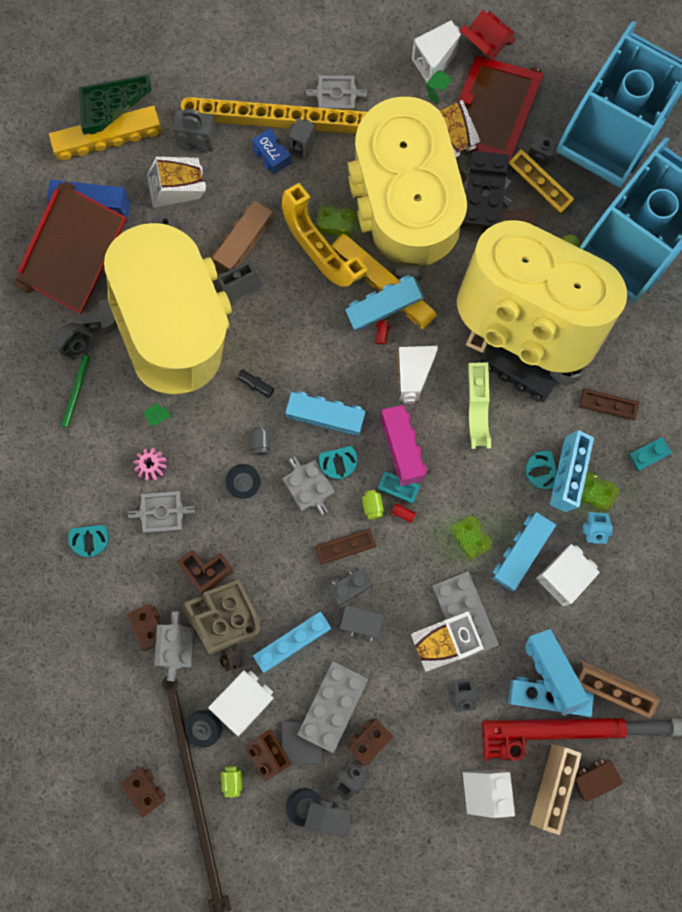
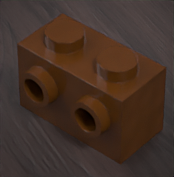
[127,604,164,651]
[348,718,394,766]
[244,729,291,782]
[574,758,623,802]
[120,767,166,818]

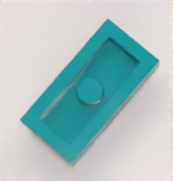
[628,437,672,471]
[377,471,420,504]

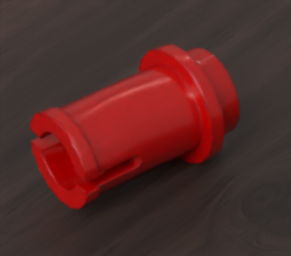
[375,320,391,345]
[391,503,417,523]

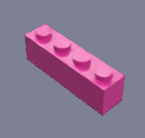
[380,405,427,486]

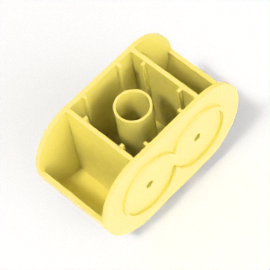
[347,97,467,267]
[457,220,627,373]
[104,223,232,395]

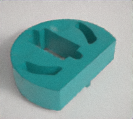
[318,446,357,480]
[525,451,557,490]
[68,525,109,557]

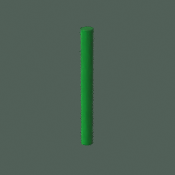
[61,355,90,428]

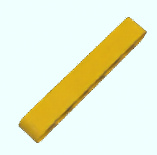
[331,234,437,330]

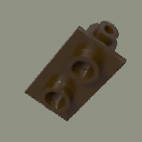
[220,644,242,672]

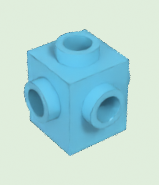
[583,512,613,544]

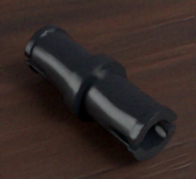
[237,369,275,398]

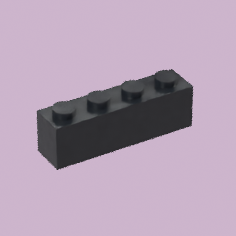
[480,345,557,402]

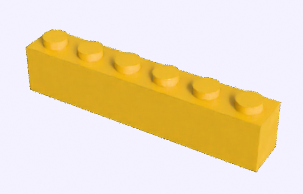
[49,106,162,161]

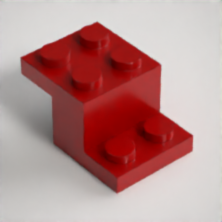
[459,10,516,59]

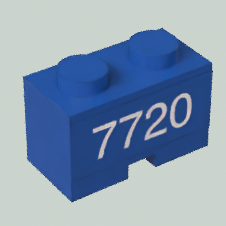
[252,128,291,174]

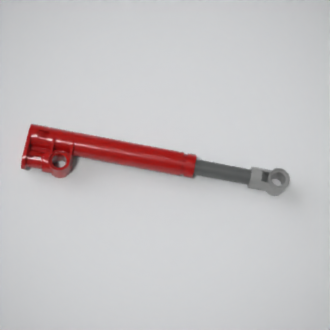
[482,718,682,762]

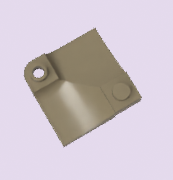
[182,579,260,655]

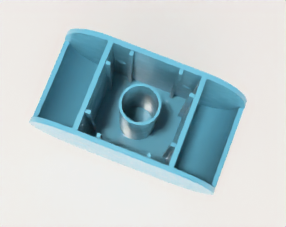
[556,21,682,189]
[580,137,682,305]

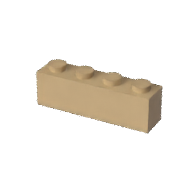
[530,744,582,835]

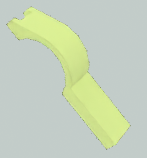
[468,362,491,449]

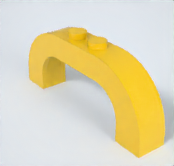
[282,183,368,287]

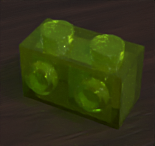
[315,205,356,239]
[581,472,620,512]
[450,514,492,561]

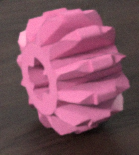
[134,448,167,481]

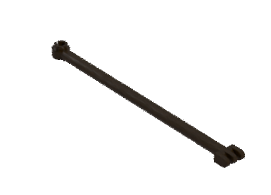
[162,676,231,912]

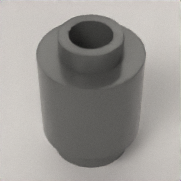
[395,263,422,281]
[250,426,270,456]

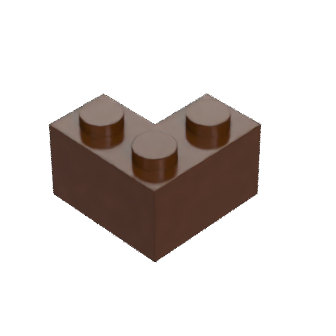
[177,549,234,595]

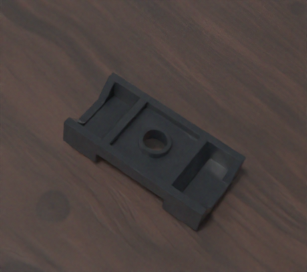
[462,151,509,227]

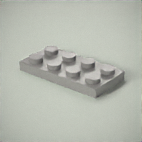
[432,571,499,660]
[297,661,368,753]

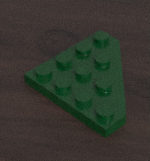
[79,74,152,135]

